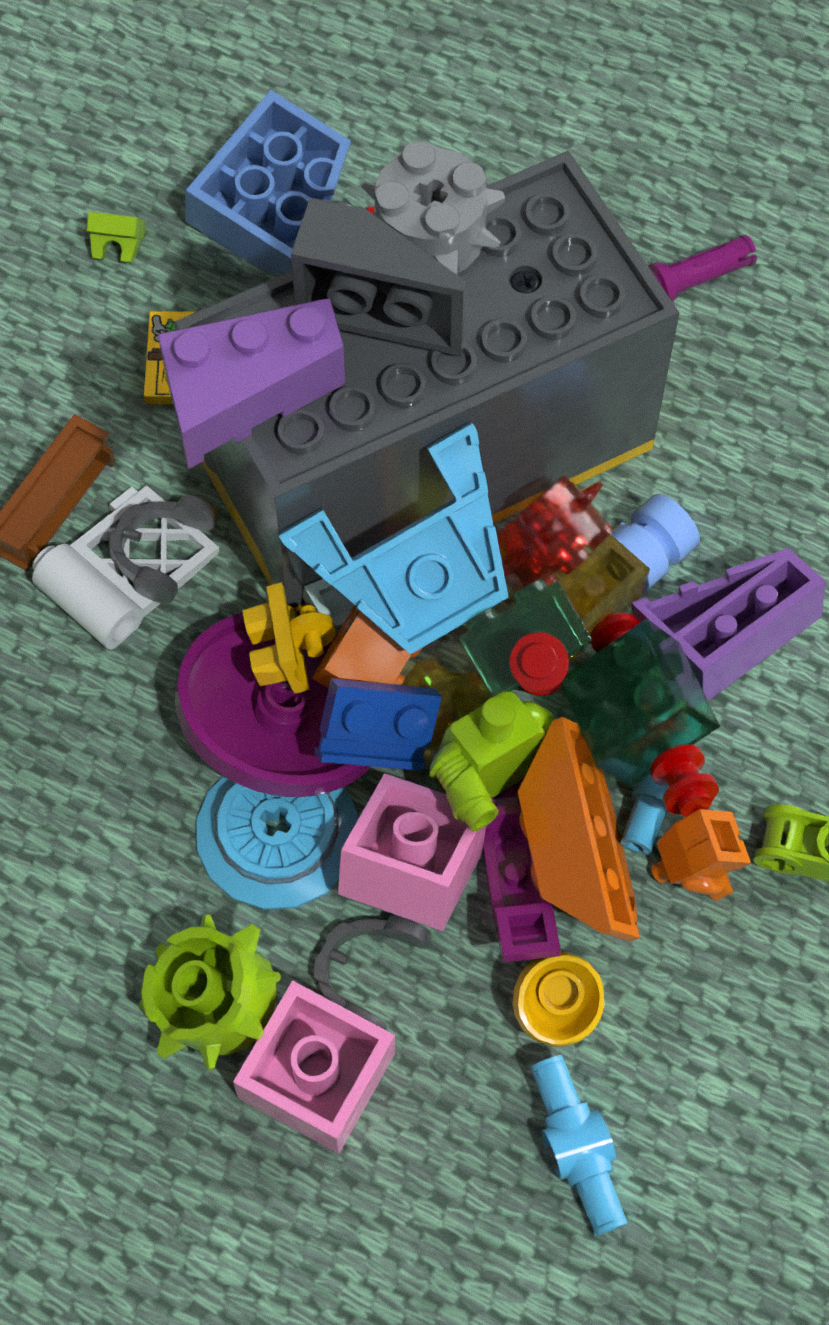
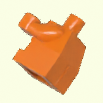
[651,809,751,901]

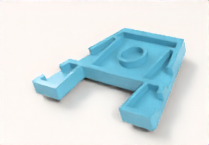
[277,421,509,654]

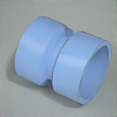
[600,494,700,592]

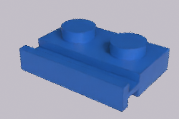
[314,678,442,771]

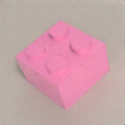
[338,773,486,931]
[233,980,395,1154]

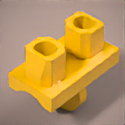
[242,582,336,694]

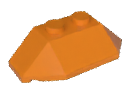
[518,717,640,941]

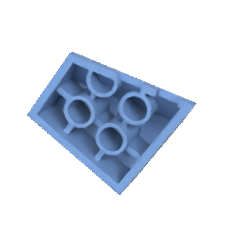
[185,90,351,274]

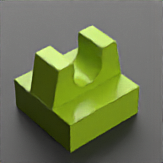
[87,212,146,263]

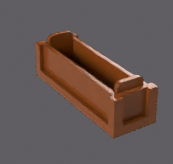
[0,414,116,572]

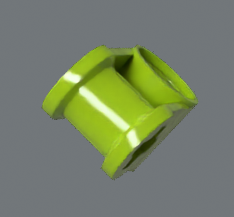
[753,804,829,882]

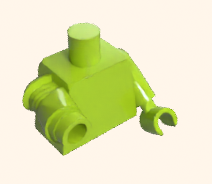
[430,691,555,831]

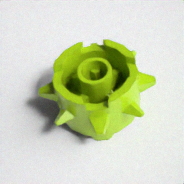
[138,914,281,1070]

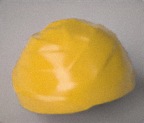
[512,952,605,1047]

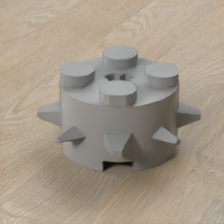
[361,141,505,275]

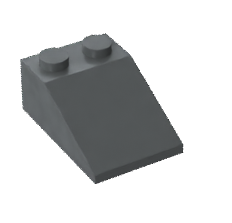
[291,197,466,356]

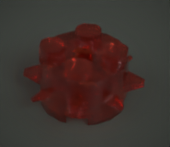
[497,475,614,599]

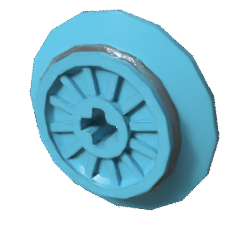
[196,776,358,910]

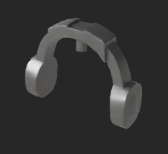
[109,495,219,604]
[314,914,432,1030]

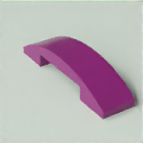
[483,778,561,962]

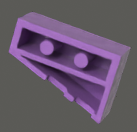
[158,298,345,469]
[631,548,826,704]

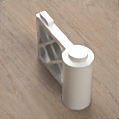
[32,485,219,650]

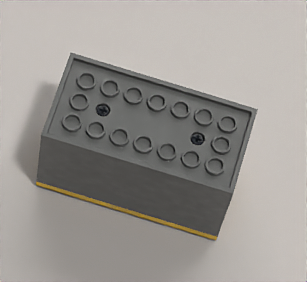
[175,150,680,612]

